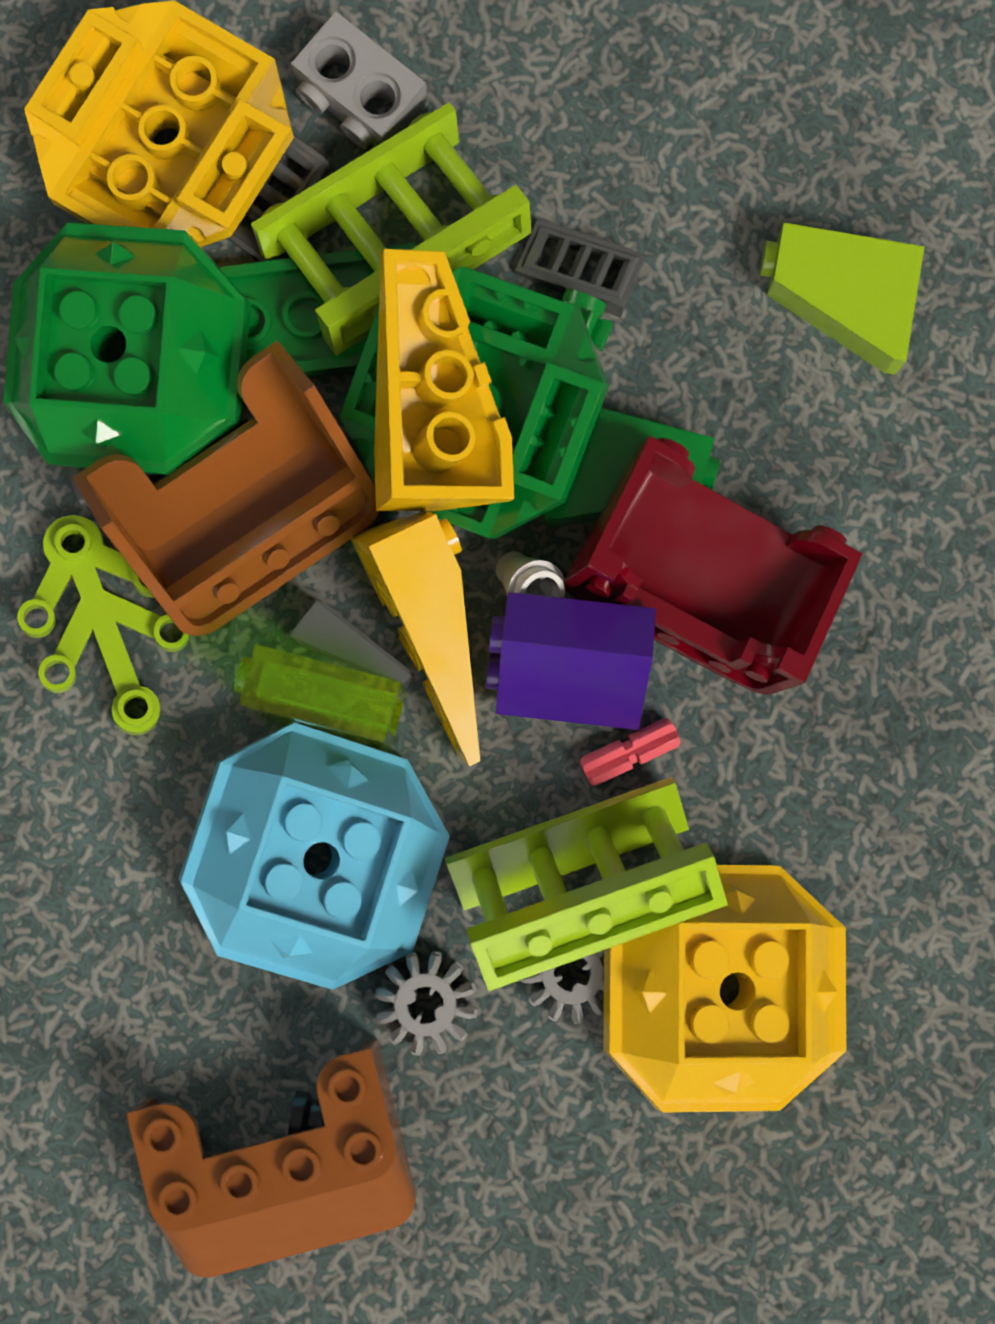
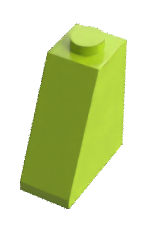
[760,223,925,375]

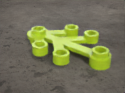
[17,515,189,735]

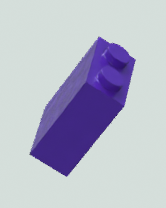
[486,592,656,730]

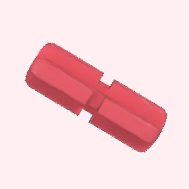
[580,718,681,786]

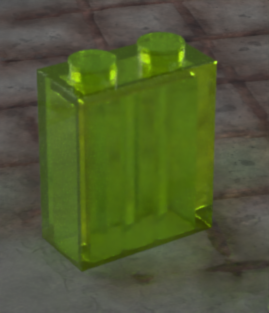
[234,644,407,749]

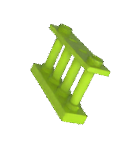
[251,102,532,356]
[445,777,728,991]

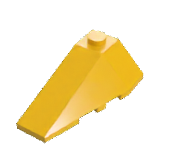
[374,249,514,511]
[351,511,480,767]

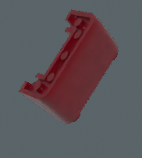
[563,436,863,695]

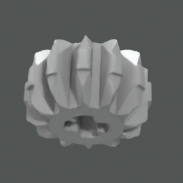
[521,950,604,1024]
[375,951,478,1056]

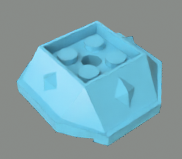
[178,722,450,990]

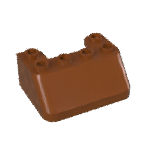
[72,341,380,636]
[126,1039,416,1278]

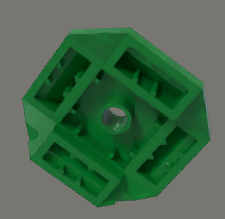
[3,223,251,475]
[339,266,609,539]

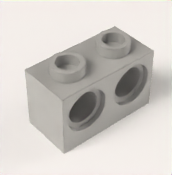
[291,11,429,150]

